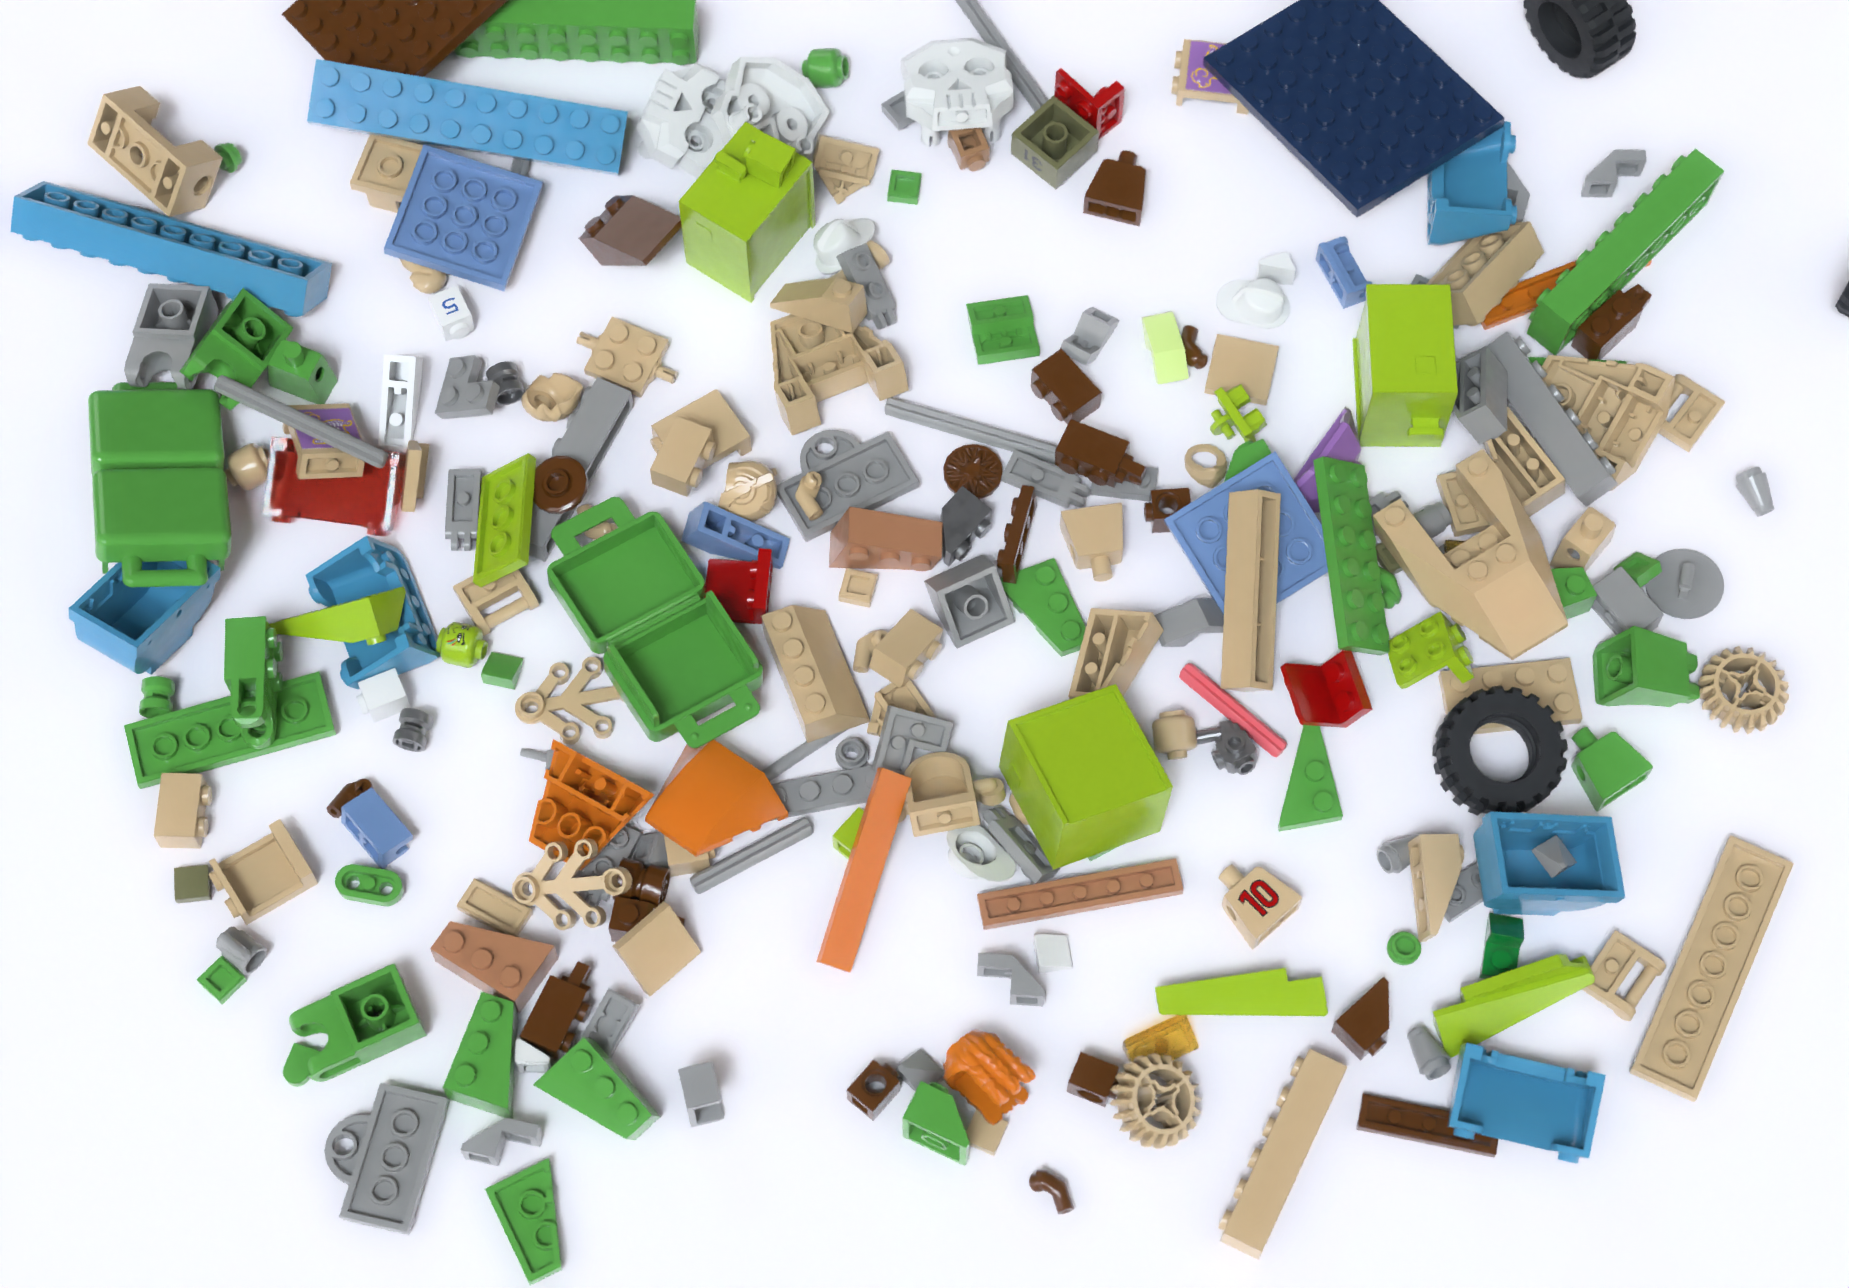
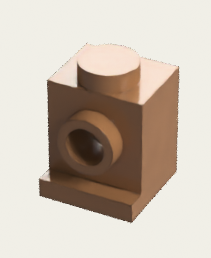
[947,128,990,171]

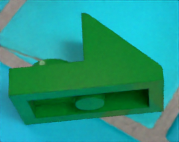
[1479,912,1524,979]

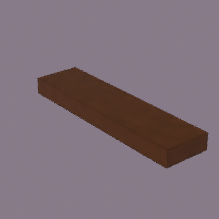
[1356,1093,1498,1158]

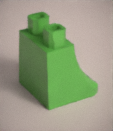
[1593,626,1700,707]

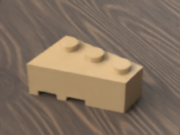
[1484,407,1565,517]
[1068,608,1164,699]

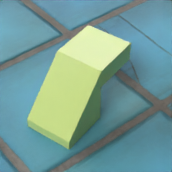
[1141,311,1189,385]

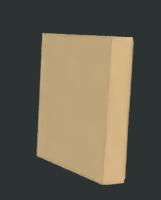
[1204,334,1279,406]
[612,901,701,997]

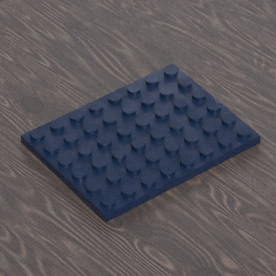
[1203,0,1505,218]

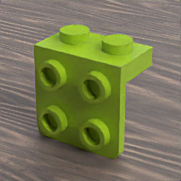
[1388,611,1474,689]

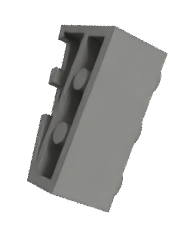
[1453,346,1507,445]

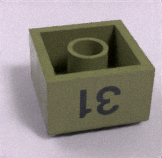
[1011,96,1099,190]

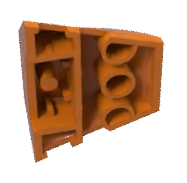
[528,739,655,871]
[645,740,788,857]

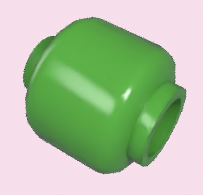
[802,48,849,88]

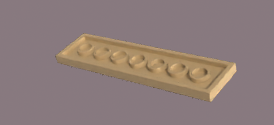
[1629,835,1794,1102]

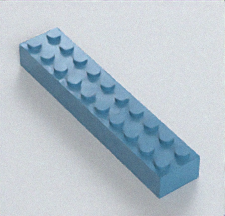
[307,59,628,176]
[10,181,332,317]

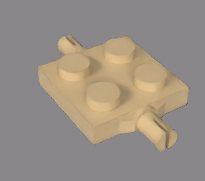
[576,316,678,398]

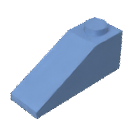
[681,501,790,569]

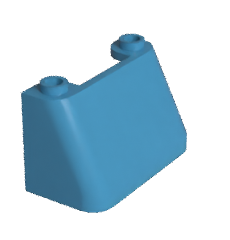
[1427,121,1517,246]
[305,535,441,689]
[1447,1043,1606,1164]

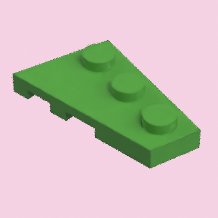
[1000,558,1086,657]
[485,1158,562,1286]

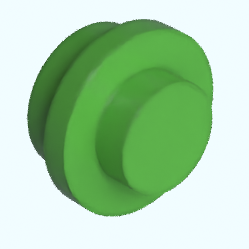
[214,142,242,173]
[1386,932,1421,966]

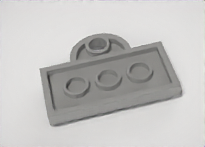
[777,430,919,543]
[324,1083,449,1236]

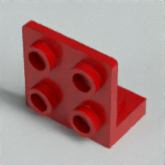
[1054,68,1125,140]
[704,548,773,624]
[1280,650,1373,728]

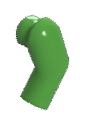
[1379,566,1402,609]

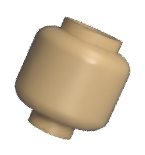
[225,443,276,491]
[1152,710,1197,760]

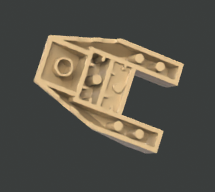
[1373,449,1568,660]

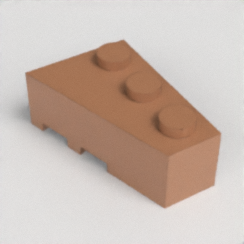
[829,506,943,571]
[430,921,558,1014]

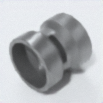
[486,361,525,405]
[392,708,433,752]

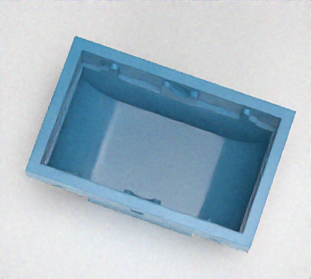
[68,560,221,675]
[1473,812,1626,916]

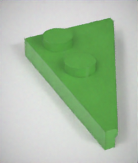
[1278,725,1343,832]

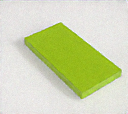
[473,453,536,587]

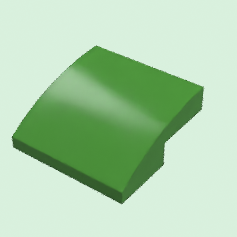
[966,295,1040,365]

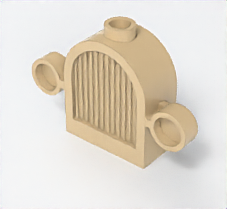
[898,752,1006,837]

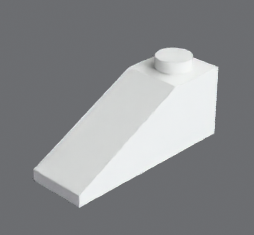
[378,354,423,453]

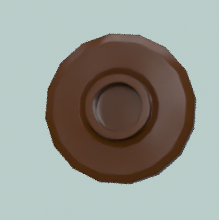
[943,444,1003,499]
[533,456,589,514]

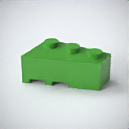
[443,992,518,1119]
[533,1037,661,1140]

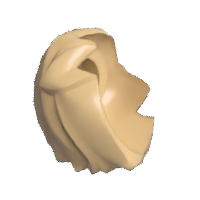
[521,372,583,422]

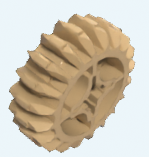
[1698,646,1789,735]
[1109,1053,1203,1149]

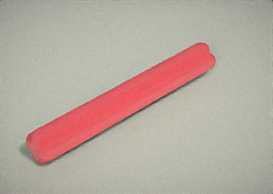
[1179,663,1287,758]

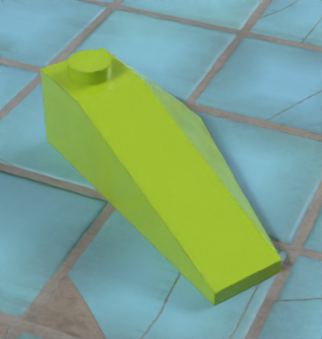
[269,586,406,646]

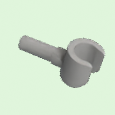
[520,748,554,770]

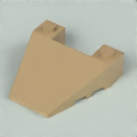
[770,314,909,436]

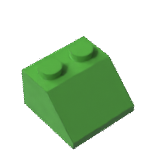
[902,1081,969,1166]

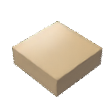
[838,568,878,608]
[966,1109,1009,1156]

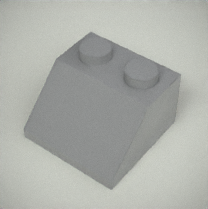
[924,555,1015,649]

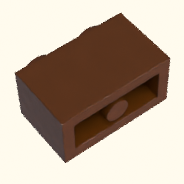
[1030,349,1102,425]

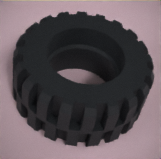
[1523,0,1636,78]
[1432,686,1568,816]

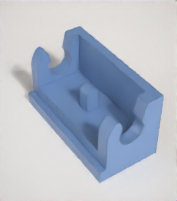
[1315,236,1372,309]
[341,787,413,869]

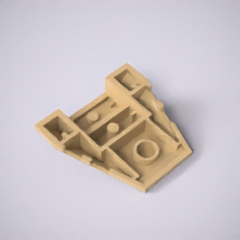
[1542,355,1675,491]

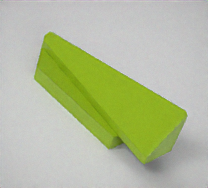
[1433,954,1595,1058]
[1154,968,1328,1017]

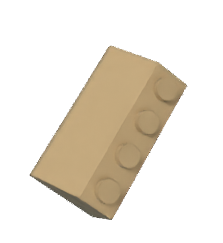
[1426,221,1545,326]
[761,605,870,743]

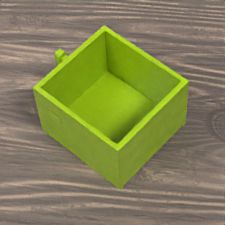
[679,121,816,303]
[1352,284,1458,447]
[999,684,1173,870]

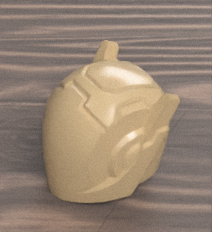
[718,461,777,521]

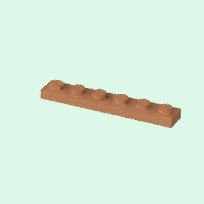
[977,859,1184,930]

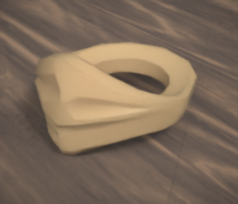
[1184,444,1227,488]

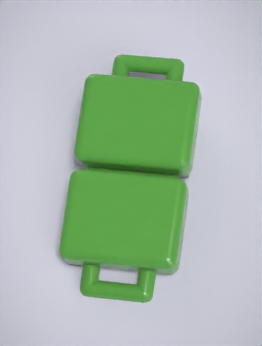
[88,382,232,587]
[547,497,763,748]

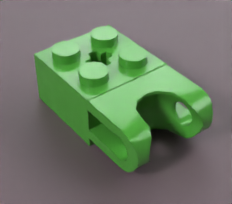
[179,288,293,411]
[224,616,283,749]
[288,963,427,1082]

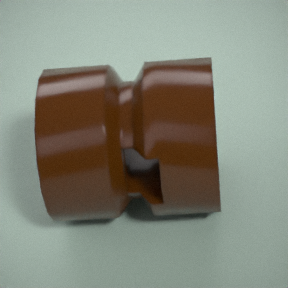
[612,858,671,906]

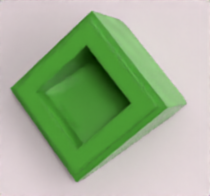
[481,652,524,690]

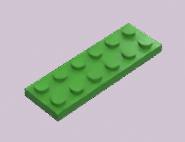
[1313,456,1390,656]
[124,671,336,789]

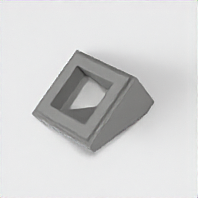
[633,832,669,869]
[1531,835,1577,878]
[896,1049,945,1091]

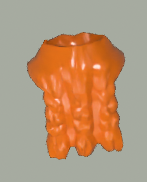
[943,1029,1036,1126]

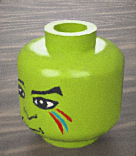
[436,622,488,668]

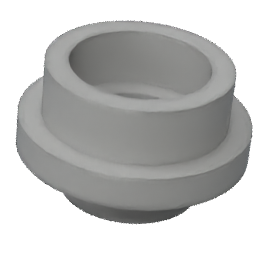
[835,738,868,770]

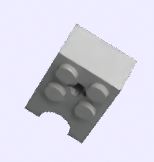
[124,283,219,389]

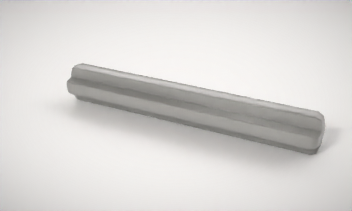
[690,817,813,894]

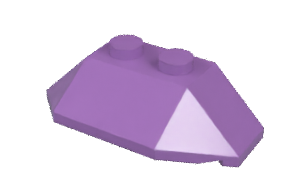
[1294,407,1362,513]

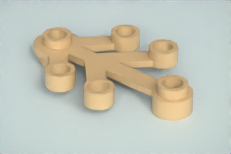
[515,657,625,745]
[512,838,632,930]

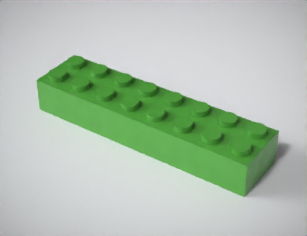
[455,0,699,65]
[1527,148,1724,355]

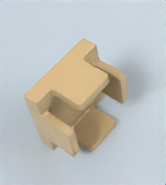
[349,135,423,213]

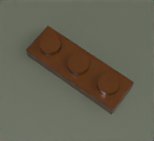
[997,485,1037,584]

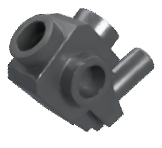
[1196,720,1258,775]

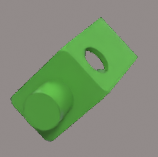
[268,340,338,404]
[1571,727,1653,812]

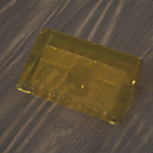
[1122,1015,1199,1062]

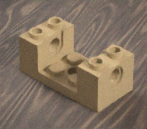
[87,86,223,217]

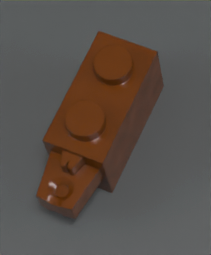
[1571,284,1652,360]
[1055,419,1146,488]
[519,961,592,1061]

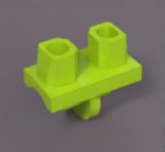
[1210,384,1267,442]

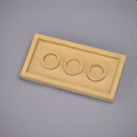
[1438,658,1583,735]

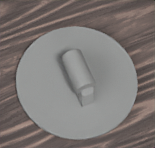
[1645,549,1724,619]

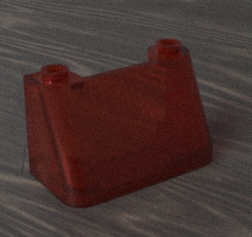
[262,436,406,536]

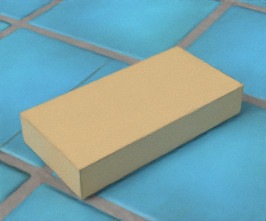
[456,878,533,937]

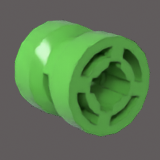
[139,676,175,718]

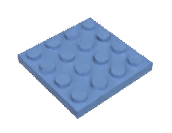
[384,144,543,292]
[1164,451,1328,615]

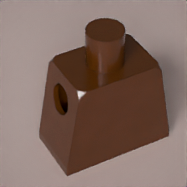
[1083,150,1146,227]

